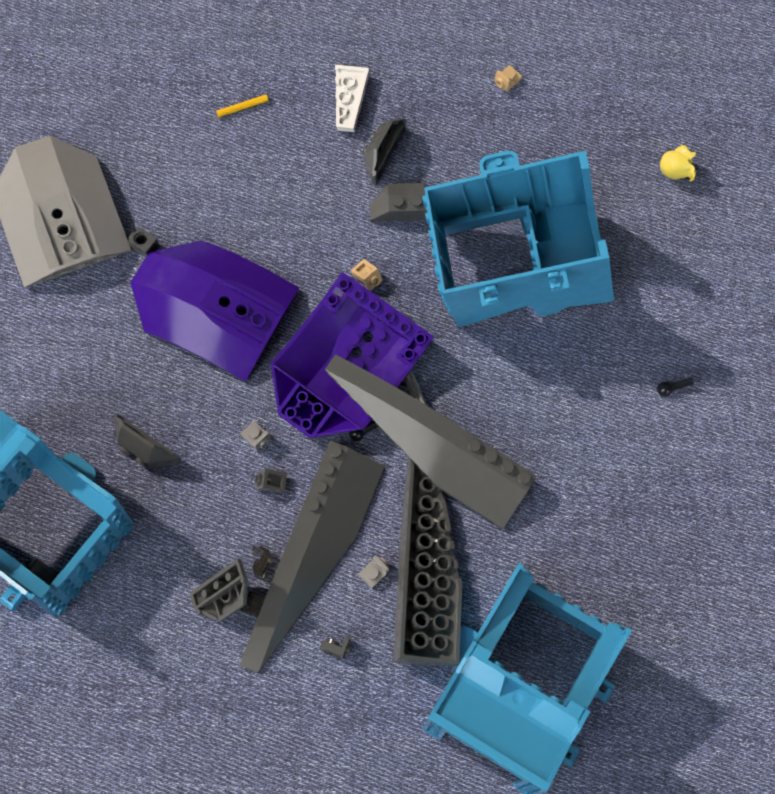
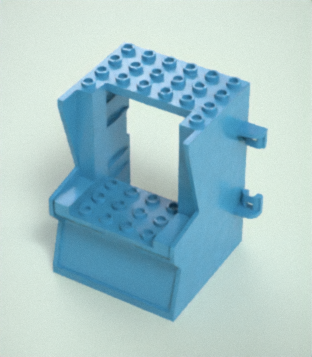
[422,151,614,327]
[0,410,133,618]
[422,563,632,794]

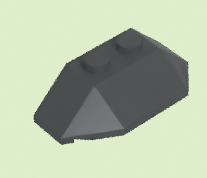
[362,118,407,185]
[370,183,427,222]
[114,413,181,469]
[190,559,250,622]

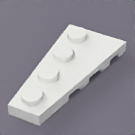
[335,65,370,132]

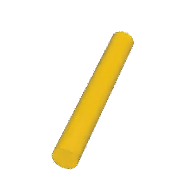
[216,94,269,118]

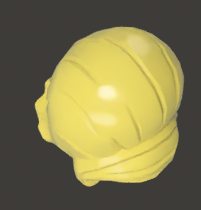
[660,145,696,182]

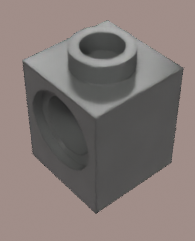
[128,227,160,258]

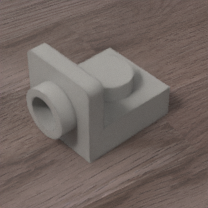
[240,421,271,451]
[358,555,389,589]

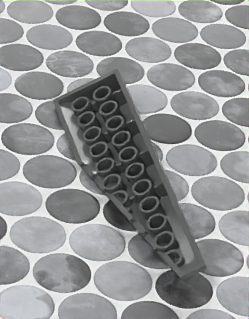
[325,354,537,529]
[240,440,385,673]
[393,458,462,666]

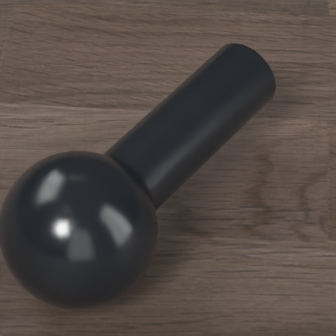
[657,377,694,397]
[349,421,378,441]

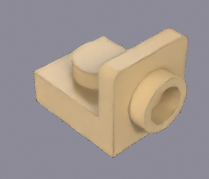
[494,65,522,92]
[351,259,383,291]

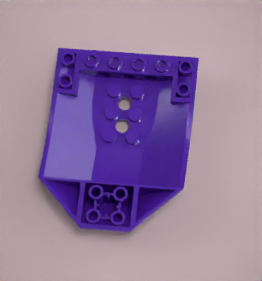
[130,240,299,382]
[270,272,434,438]

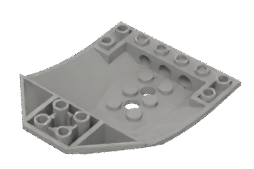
[0,136,132,288]

